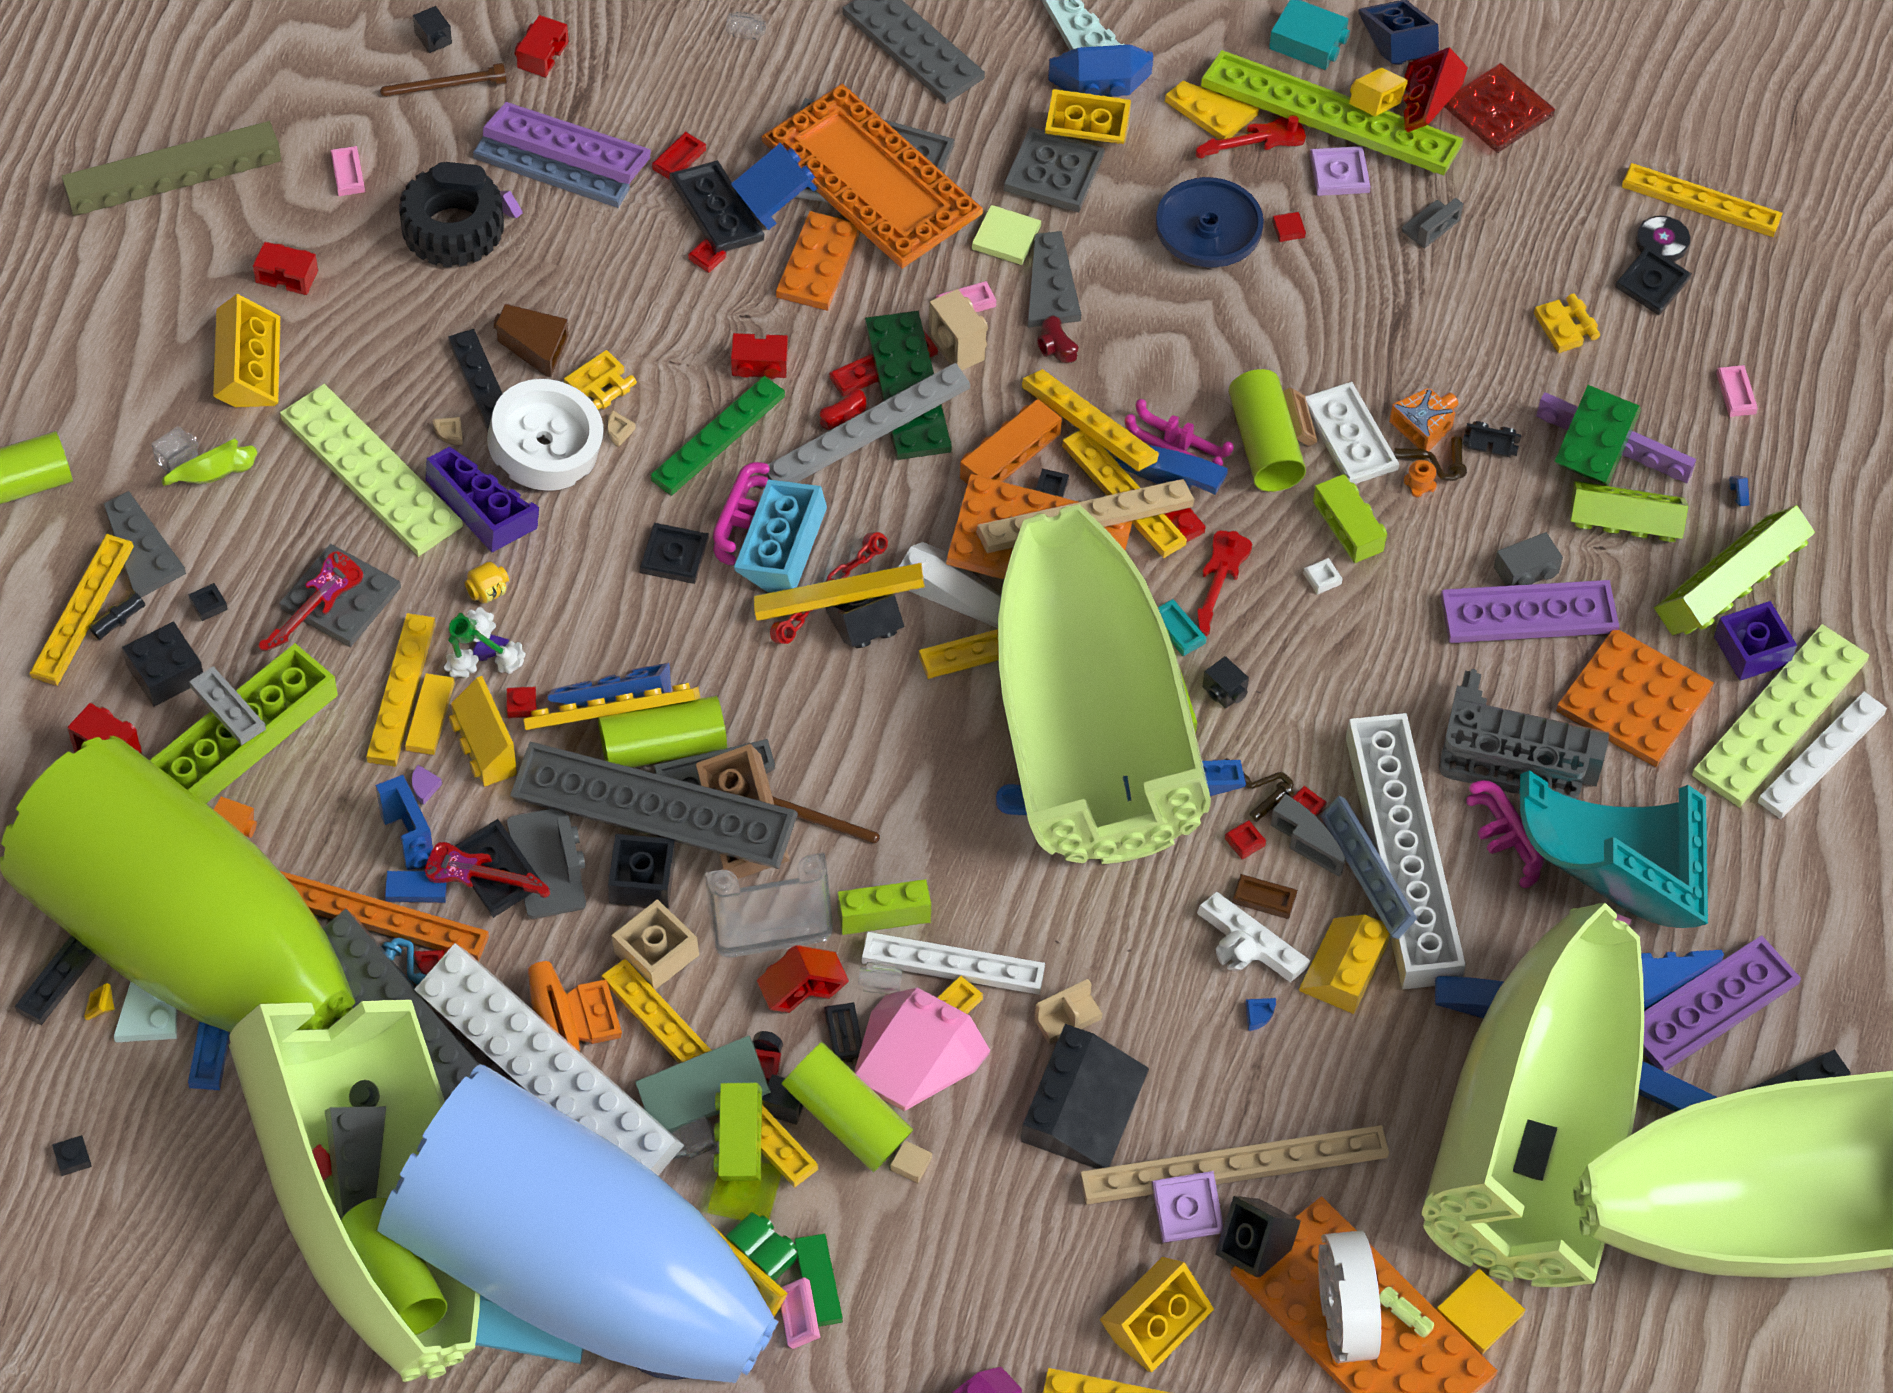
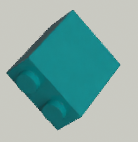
[1269,0,1350,70]

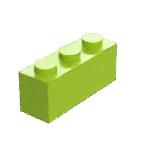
[1313,474,1387,563]
[837,879,932,935]
[714,1083,762,1181]

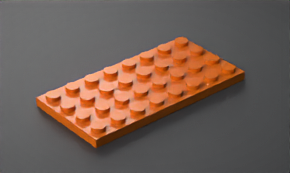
[1230,1196,1498,1393]

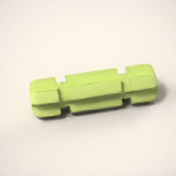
[1379,1286,1434,1337]

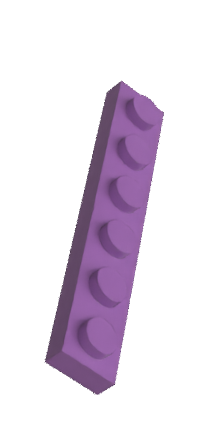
[1536,392,1696,483]

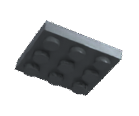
[1004,127,1105,213]
[280,543,401,647]

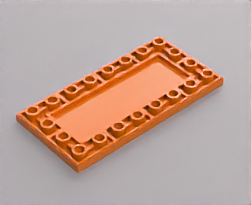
[762,83,983,269]

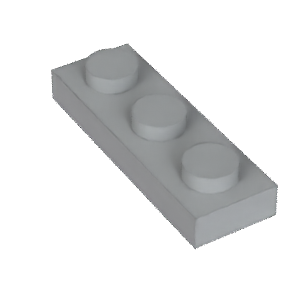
[189,666,266,745]

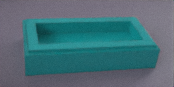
[1158,599,1207,656]

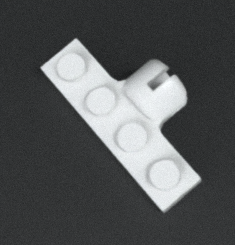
[1197,892,1311,983]

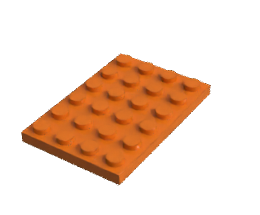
[946,474,1132,579]

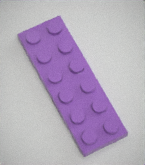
[483,102,651,184]
[1441,580,1619,643]
[1643,935,1801,1072]

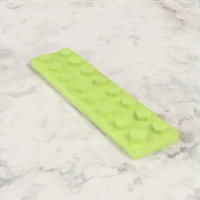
[280,384,463,557]
[1692,624,1870,808]

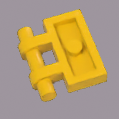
[1534,293,1600,354]
[564,350,637,410]

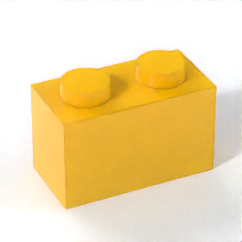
[1349,67,1408,116]

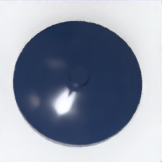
[1156,177,1264,267]

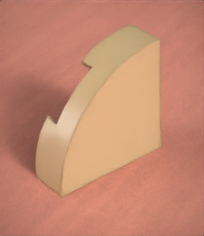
[608,411,636,447]
[433,417,463,445]

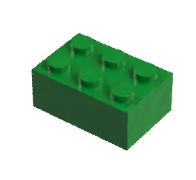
[1554,385,1642,486]

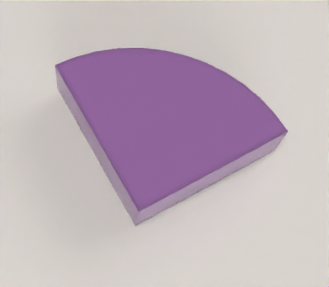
[500,191,523,218]
[412,765,442,805]

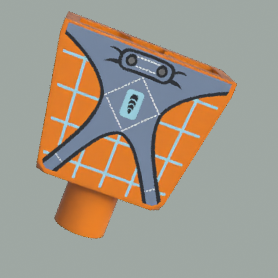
[1389,388,1459,451]

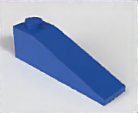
[547,663,671,706]
[1641,950,1724,1011]

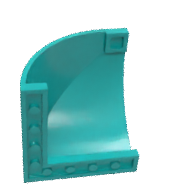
[1519,770,1708,928]

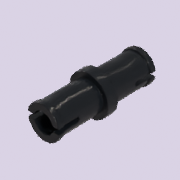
[89,591,145,640]

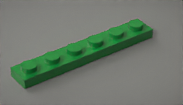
[651,376,785,496]

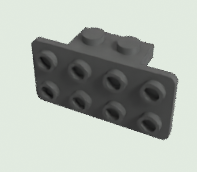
[507,809,586,919]

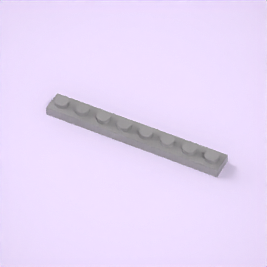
[766,363,970,483]

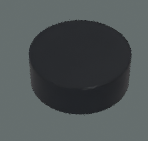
[752,1031,783,1053]

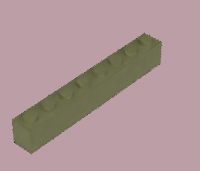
[61,121,281,216]

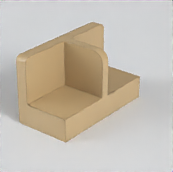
[1035,979,1103,1045]

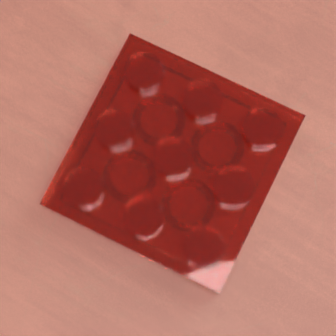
[1444,63,1555,153]

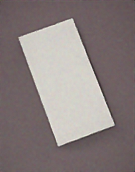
[1305,382,1399,484]

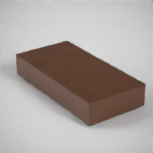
[1232,874,1298,919]

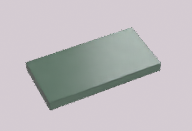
[636,1036,771,1133]

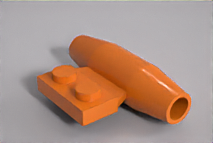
[528,961,622,1052]

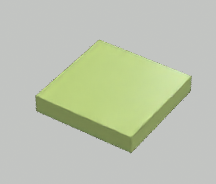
[972,205,1041,265]

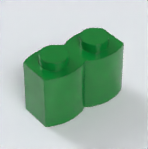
[725,1212,797,1281]

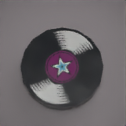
[1636,215,1691,262]

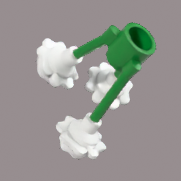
[444,607,526,679]

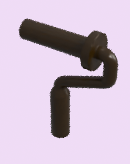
[1394,436,1467,481]
[1224,758,1294,822]

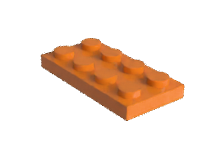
[776,211,860,311]

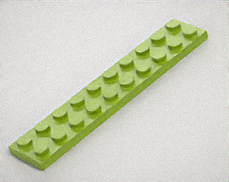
[1201,50,1464,176]

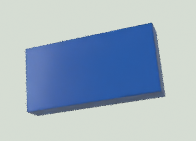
[385,871,447,903]

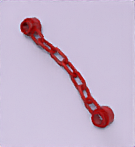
[770,532,888,644]

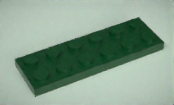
[865,310,952,460]

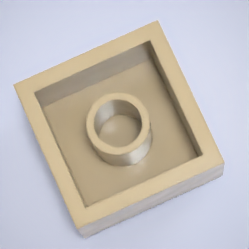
[928,289,988,371]
[612,899,699,990]

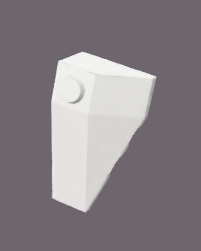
[899,542,1001,628]

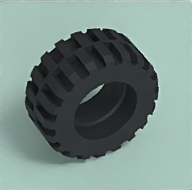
[399,167,504,267]

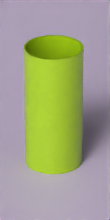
[1228,369,1306,492]
[0,431,73,504]
[598,695,727,768]
[781,1042,914,1172]
[341,1198,447,1335]

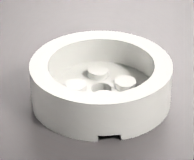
[487,379,603,491]
[1318,1230,1381,1363]

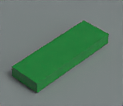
[795,1233,843,1327]

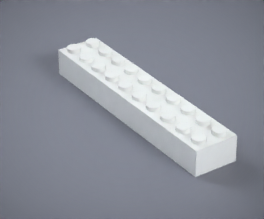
[1346,713,1466,990]
[414,943,684,1175]

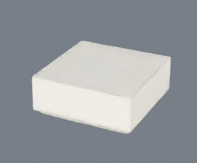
[1303,558,1342,595]

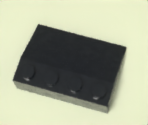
[1021,1024,1149,1169]

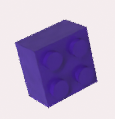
[1714,601,1797,681]

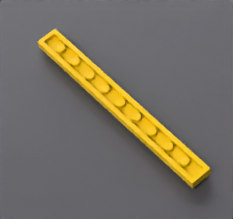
[602,958,818,1188]

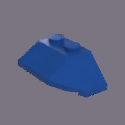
[1048,44,1154,97]

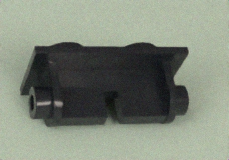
[1462,421,1521,458]

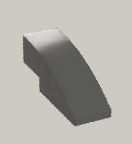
[1271,794,1346,877]

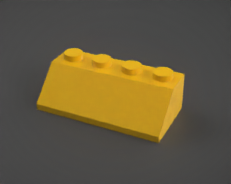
[213,294,280,407]

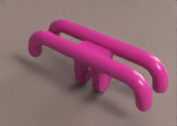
[1125,399,1234,466]
[713,462,770,566]
[1466,780,1544,888]

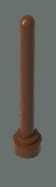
[380,63,507,97]
[772,796,880,843]

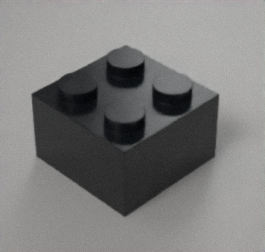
[122,621,203,707]
[608,834,676,908]

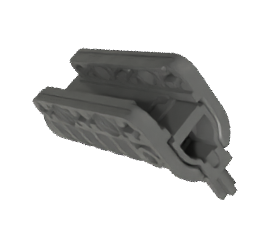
[1439,669,1609,800]

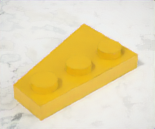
[1165,81,1259,140]

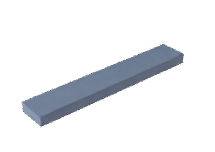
[473,136,630,208]
[1320,796,1417,939]

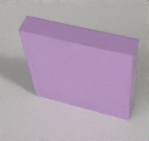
[1310,146,1370,196]
[1151,1171,1223,1243]

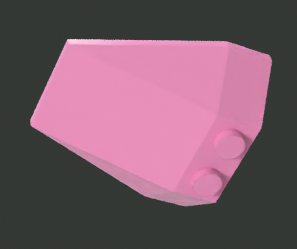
[854,988,990,1111]

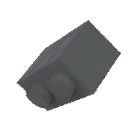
[1494,532,1563,586]

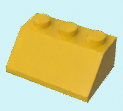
[1045,89,1131,144]
[449,676,517,787]
[1299,914,1390,1014]
[1100,1257,1214,1372]

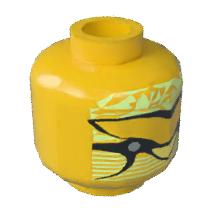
[464,562,509,604]

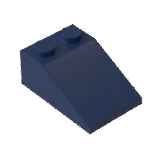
[1359,0,1439,65]

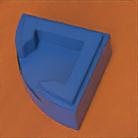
[1729,475,1750,507]
[1245,998,1276,1031]

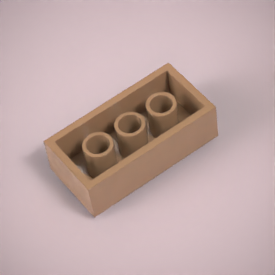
[696,744,790,880]

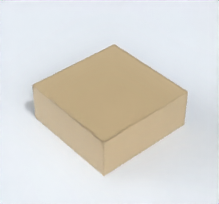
[891,1141,932,1183]

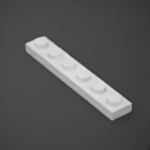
[1758,692,1887,819]
[862,932,1045,995]

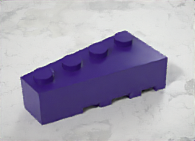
[425,447,539,553]

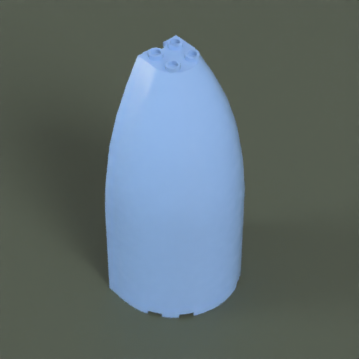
[377,1064,779,1383]

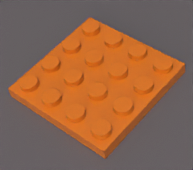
[1556,630,1714,767]

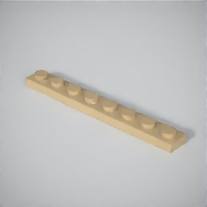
[976,479,1194,553]

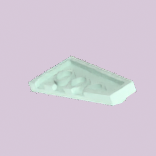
[1041,0,1125,50]
[114,982,177,1042]

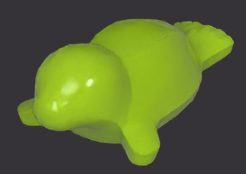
[162,438,258,486]

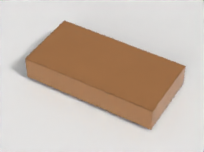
[1283,387,1317,446]

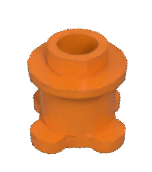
[1404,460,1437,497]

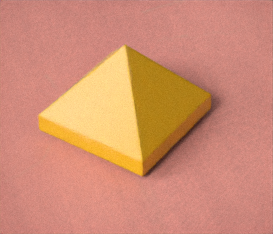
[84,983,115,1020]

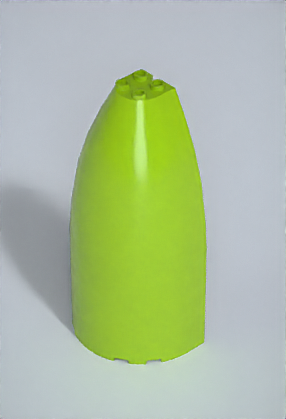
[0,736,355,1032]

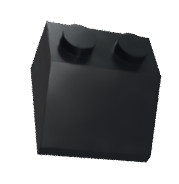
[825,594,905,648]
[1215,1196,1301,1277]

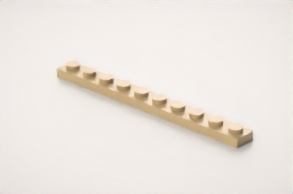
[1080,1125,1389,1205]

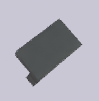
[1402,198,1464,249]

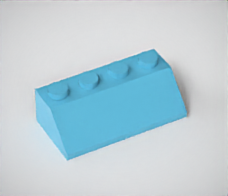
[734,479,827,593]
[475,1295,584,1364]

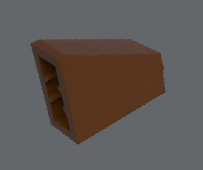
[493,304,569,377]

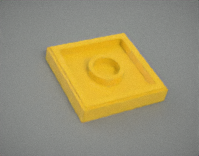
[1437,1268,1526,1354]

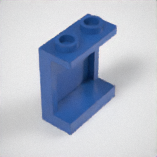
[731,143,817,230]
[375,775,433,871]

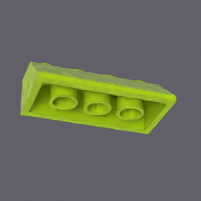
[1570,481,1689,542]

